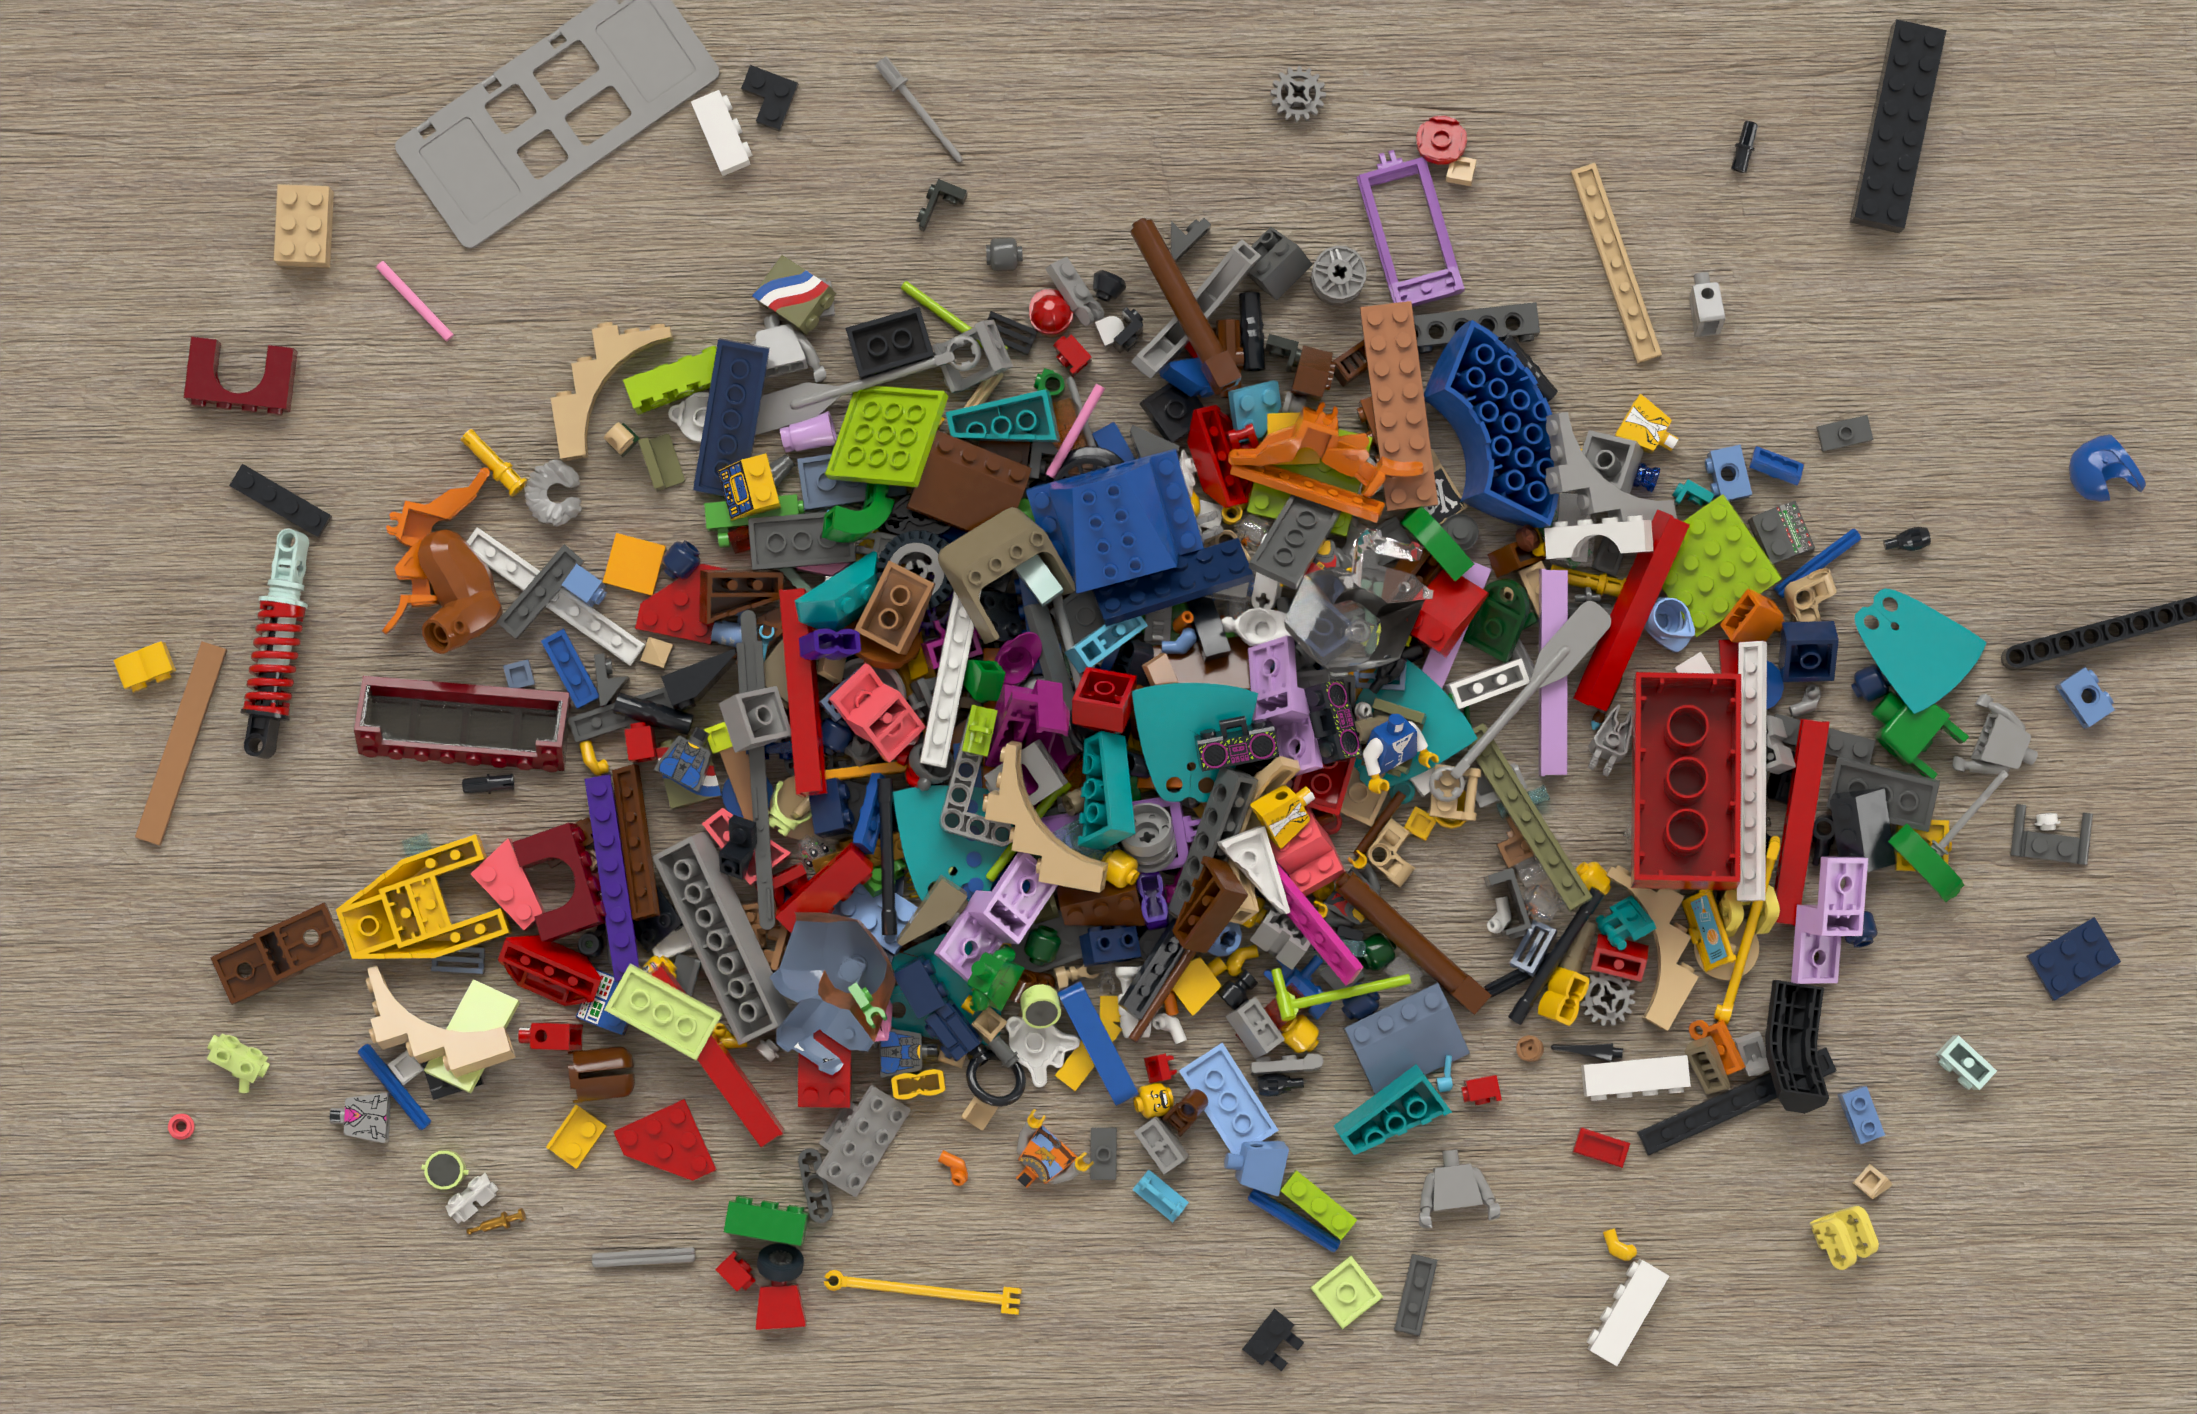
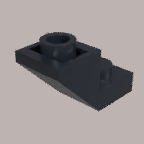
[719,815,757,880]

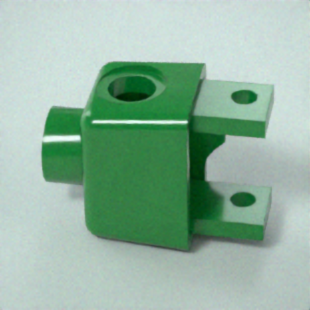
[1871,691,1969,779]

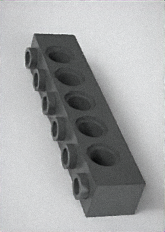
[1413,302,1540,354]
[1168,767,1259,916]

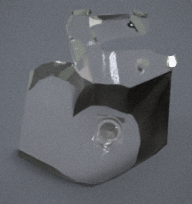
[1284,528,1434,673]

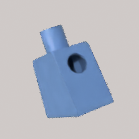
[1224,1141,1289,1196]

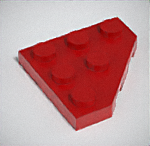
[635,564,727,645]
[613,1099,717,1181]

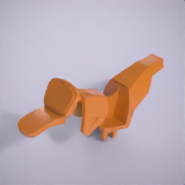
[1228,402,1424,497]
[382,467,490,635]

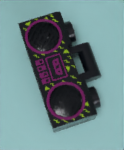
[1304,679,1363,765]
[1194,715,1279,772]

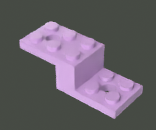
[1248,635,1323,777]
[934,852,1058,982]
[1791,857,1868,984]

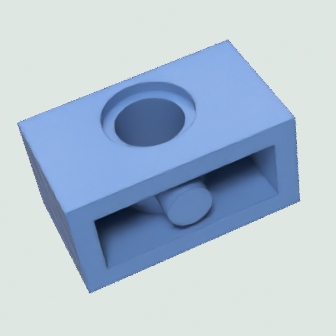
[1705,444,1752,502]
[562,564,607,607]
[2055,667,2115,729]
[1838,1086,1885,1144]

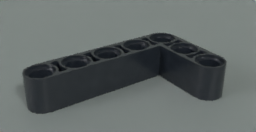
[1113,639,1154,779]

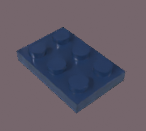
[2026,917,2121,1001]

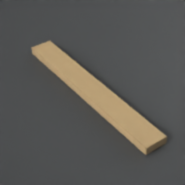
[1570,163,1662,364]

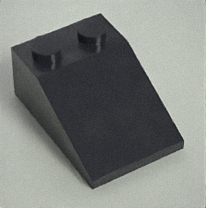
[661,649,737,711]

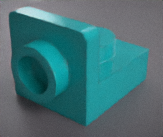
[1672,479,1715,507]

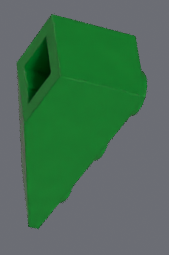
[963,660,1006,703]

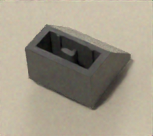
[1247,227,1313,301]

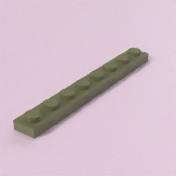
[1467,723,1592,912]

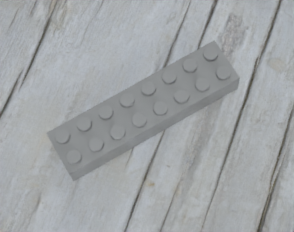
[652,831,791,1045]

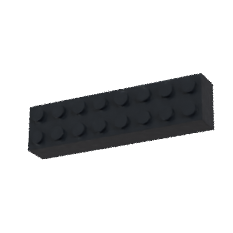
[1849,19,1947,233]

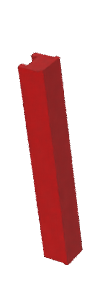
[1573,509,1690,712]
[779,588,827,798]
[1774,719,1830,926]
[649,962,784,1147]

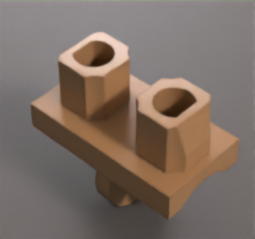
[763,924,791,971]

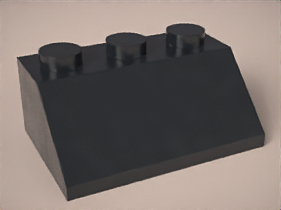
[1830,787,1897,872]

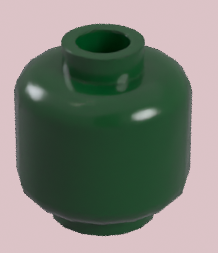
[1024,925,1061,966]
[1357,933,1396,971]

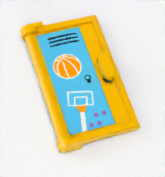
[1681,890,1737,972]

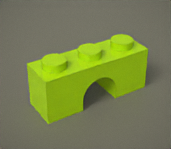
[1280,1170,1357,1240]

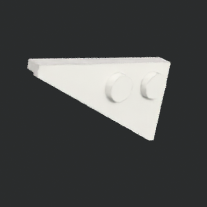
[1217,826,1290,914]

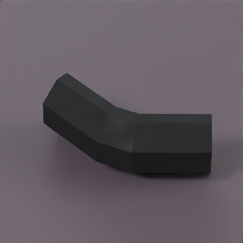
[1765,980,1829,1114]

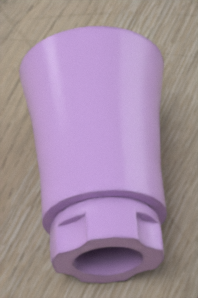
[780,411,837,453]

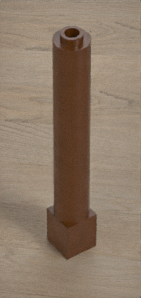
[1130,218,1242,395]
[1335,871,1492,1015]

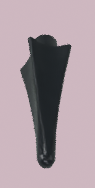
[1551,1043,1623,1062]

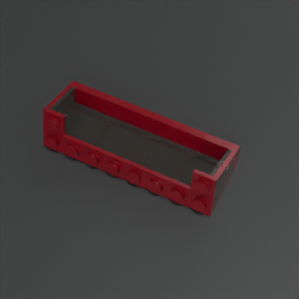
[354,675,571,773]

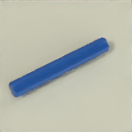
[1774,529,1861,598]
[358,1044,431,1130]
[1248,1189,1341,1252]

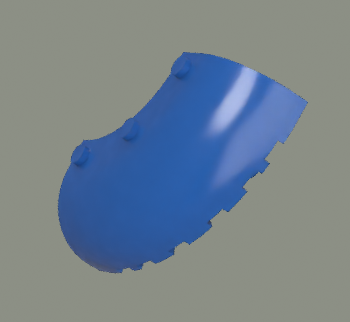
[1424,320,1559,528]

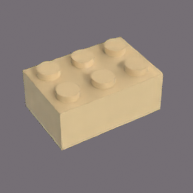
[274,184,334,268]

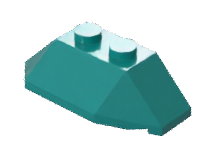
[795,551,879,632]

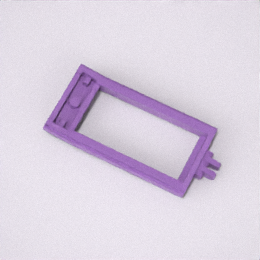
[1356,150,1465,307]
[1041,797,1201,873]

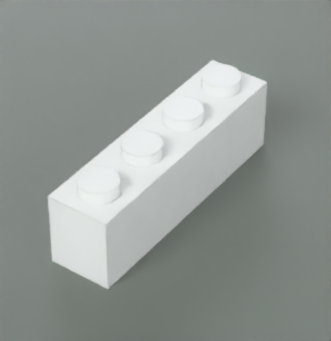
[1581,1055,1691,1101]
[1587,1259,1669,1366]

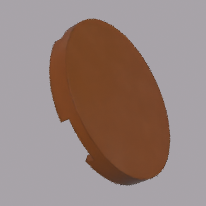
[845,617,921,669]

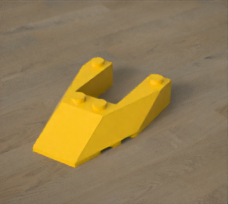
[336,834,512,959]

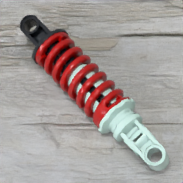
[240,529,309,759]

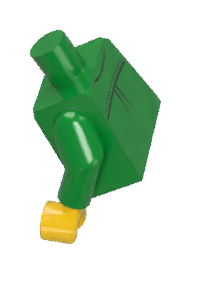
[961,943,1025,1015]

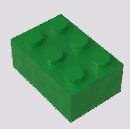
[723,1196,809,1246]

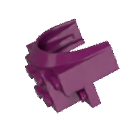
[985,679,1070,796]

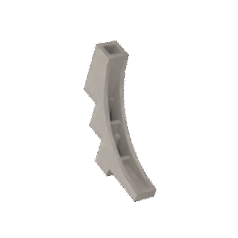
[1132,239,1261,379]
[1546,412,1677,522]

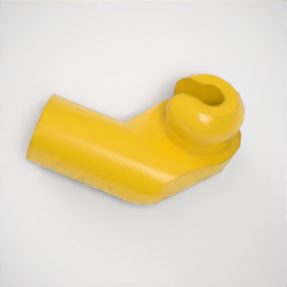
[579,741,610,776]

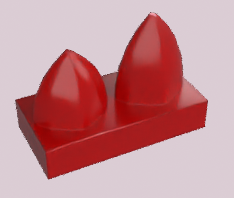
[755,861,808,908]

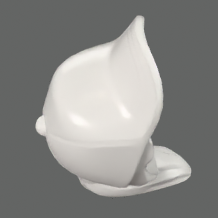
[1221,608,1295,646]

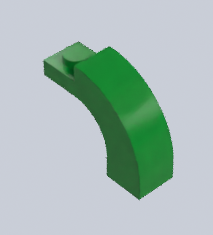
[822,483,894,543]
[1400,506,1474,581]
[1888,823,1964,902]

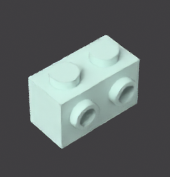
[1935,1035,1997,1090]

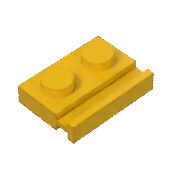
[546,1104,607,1169]

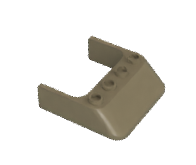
[938,507,1076,644]

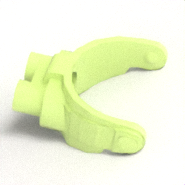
[769,781,812,837]

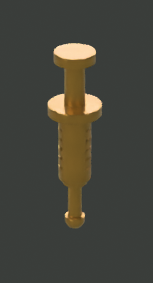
[466,1208,526,1235]

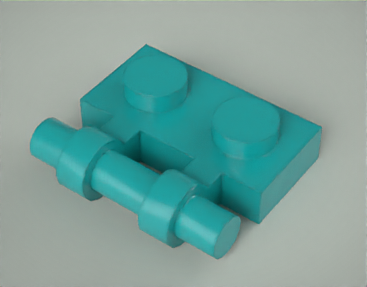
[1596,895,1657,950]

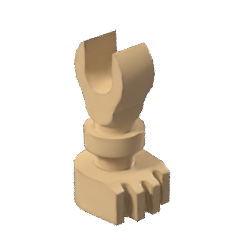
[1053,964,1099,991]

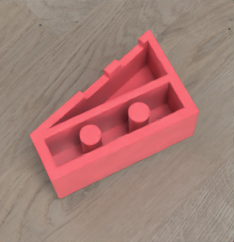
[702,808,792,886]
[471,838,546,931]

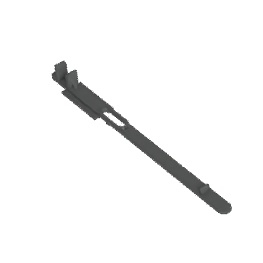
[736,610,775,930]

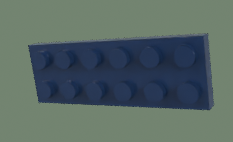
[693,338,770,496]
[1092,538,1254,627]

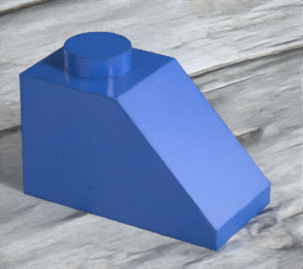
[1159,358,1214,398]

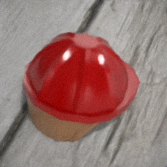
[1029,289,1073,338]

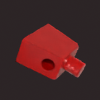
[518,1023,583,1050]
[756,1280,807,1330]

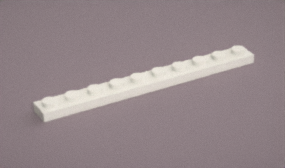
[1737,641,1767,902]

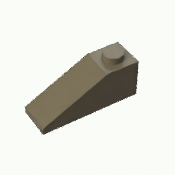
[897,875,969,946]

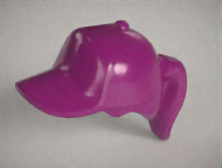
[995,632,1042,692]

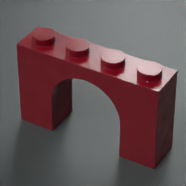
[183,337,298,416]
[512,822,607,942]

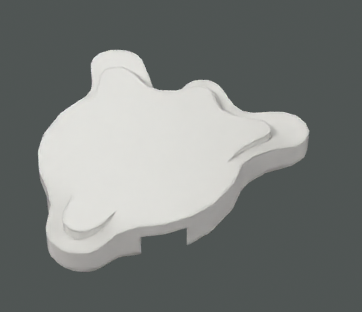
[668,392,709,443]
[1006,1016,1080,1088]

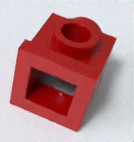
[1053,334,1092,377]
[1461,1075,1502,1106]
[715,1250,756,1292]

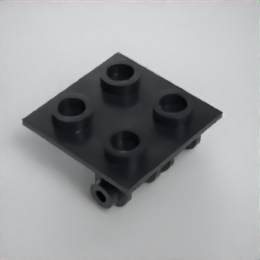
[980,590,1022,647]
[633,885,684,953]

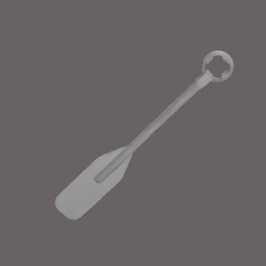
[756,335,981,435]
[1429,601,1611,802]

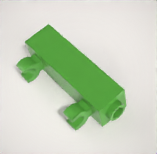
[704,494,805,548]

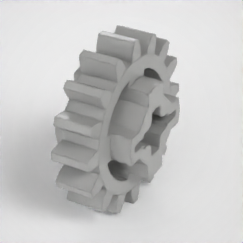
[1270,66,1326,123]
[1579,972,1635,1026]

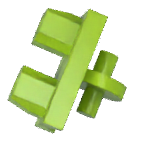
[962,705,998,757]

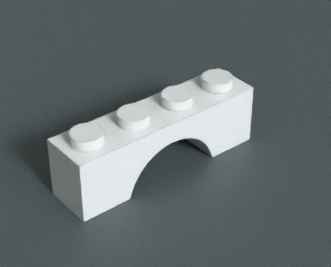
[1544,515,1653,559]

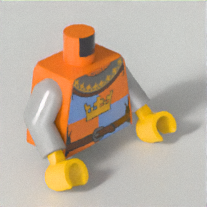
[1016,1109,1094,1188]

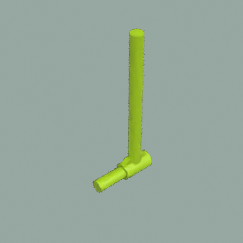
[1271,968,1411,1021]

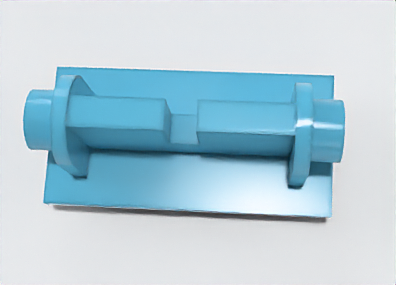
[1132,1170,1189,1223]

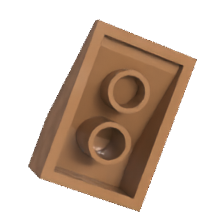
[855,561,935,655]

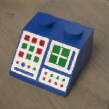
[576,969,629,1035]

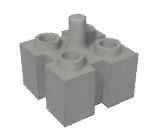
[1766,715,1796,779]
[1250,906,1311,970]

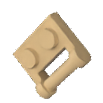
[1429,764,1482,821]

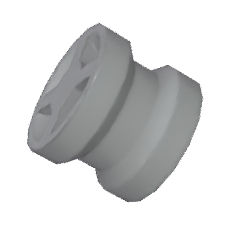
[1281,392,1307,413]

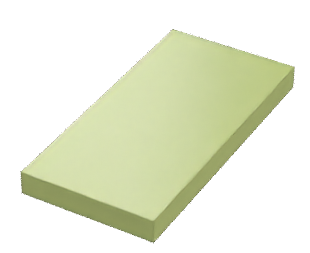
[604,963,722,1060]
[424,979,520,1094]

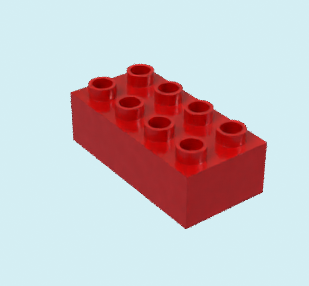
[1631,672,1741,890]

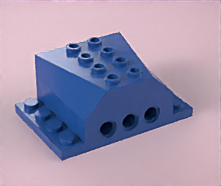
[1026,449,1204,594]

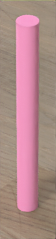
[376,261,454,342]
[1045,384,1105,478]

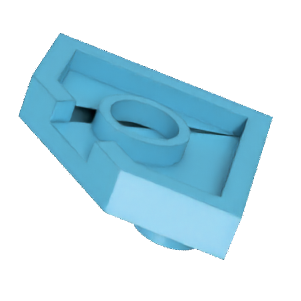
[1228,380,1282,443]

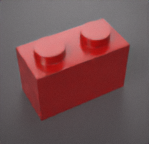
[624,722,658,764]
[1591,933,1649,982]

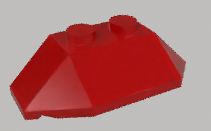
[1187,405,1253,508]
[498,935,602,1006]

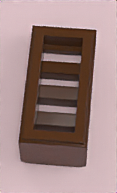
[1333,340,1368,387]

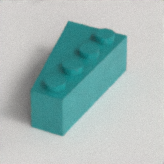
[946,389,1061,443]
[1078,731,1136,850]
[1333,1064,1452,1155]

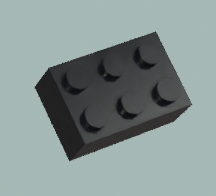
[845,306,934,379]

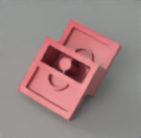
[829,663,926,763]
[1269,806,1345,897]

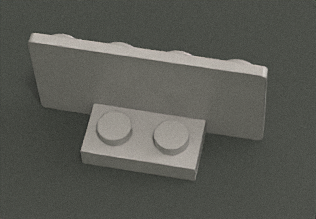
[816,1085,911,1197]

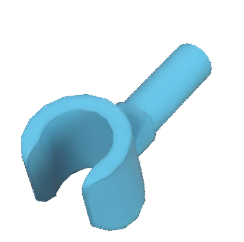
[759,625,775,662]
[1436,1055,1453,1092]

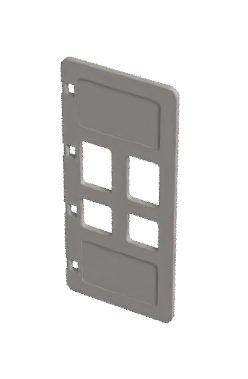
[395,0,720,249]

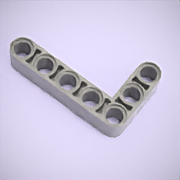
[939,714,1012,847]

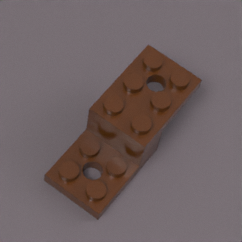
[210,902,347,1005]

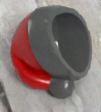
[905,743,955,791]

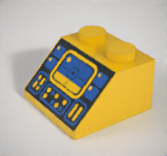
[718,453,781,521]

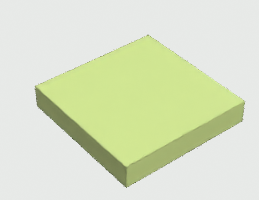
[1310,1255,1383,1329]

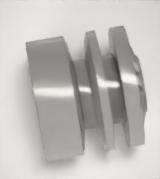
[1311,246,1367,306]
[1120,803,1177,873]

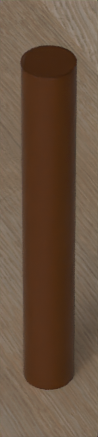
[1353,790,1406,857]

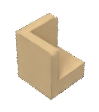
[961,1096,998,1130]

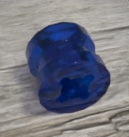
[1633,462,1660,492]

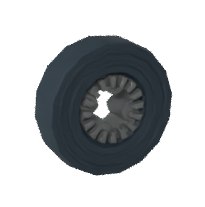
[757,1243,804,1282]

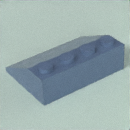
[1343,983,1470,1094]

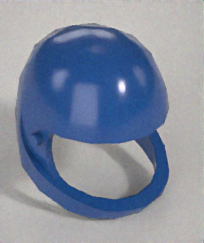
[2068,434,2146,502]

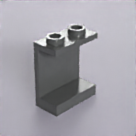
[1483,868,1532,939]

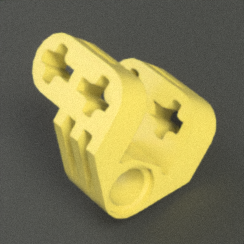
[1718,885,1780,937]
[1810,1206,1879,1270]

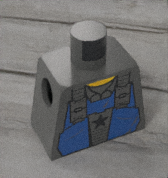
[654,727,713,793]
[880,1029,938,1077]

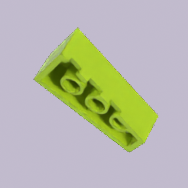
[623,346,717,415]

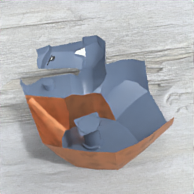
[769,912,896,1075]

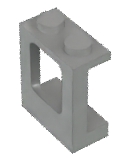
[932,320,1013,393]
[984,739,1068,806]

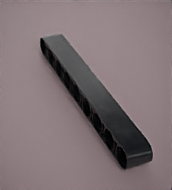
[2001,595,2197,670]

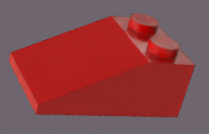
[1410,570,1489,658]
[1292,757,1356,816]
[798,1029,852,1108]

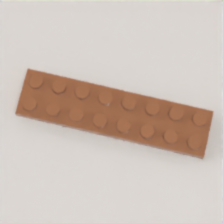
[1360,301,1438,512]

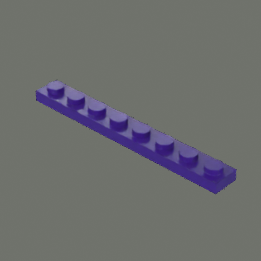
[584,775,640,983]

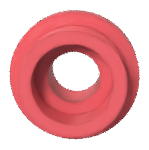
[168,1114,195,1140]

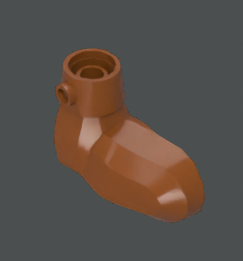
[418,529,503,654]

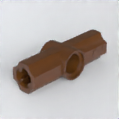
[1216,319,1244,398]

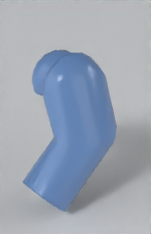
[1162,627,1197,654]

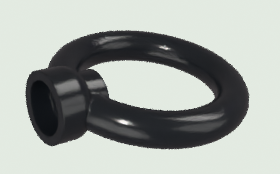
[966,1043,1026,1107]

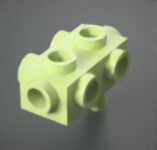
[207,1033,270,1093]

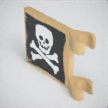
[1409,449,1468,524]

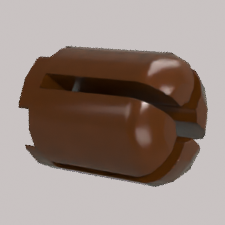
[568,1046,635,1103]

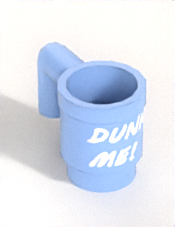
[711,609,749,648]

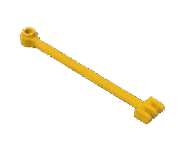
[1713,836,1780,1025]
[824,1270,1022,1315]

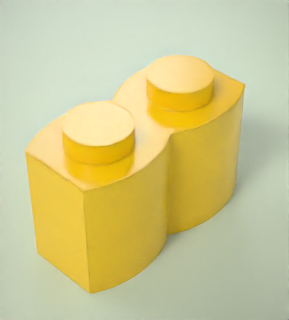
[113,641,176,692]
[1538,966,1589,1026]
[891,1069,946,1099]

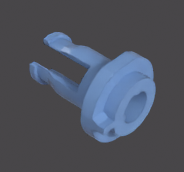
[1208,922,1242,956]

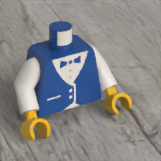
[1362,714,1439,794]

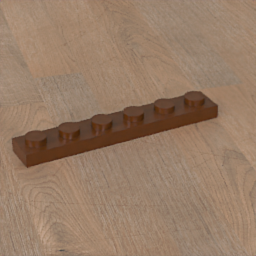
[612,764,660,921]

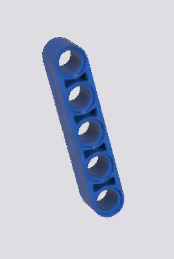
[1058,981,1139,1106]

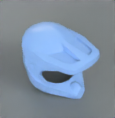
[1644,597,1695,653]

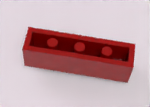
[775,842,873,933]

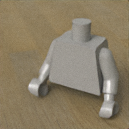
[750,315,826,383]
[1952,694,2038,774]
[1419,1149,1501,1228]

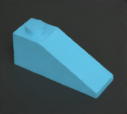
[1064,616,1148,674]

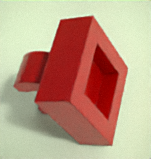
[1144,1053,1177,1083]

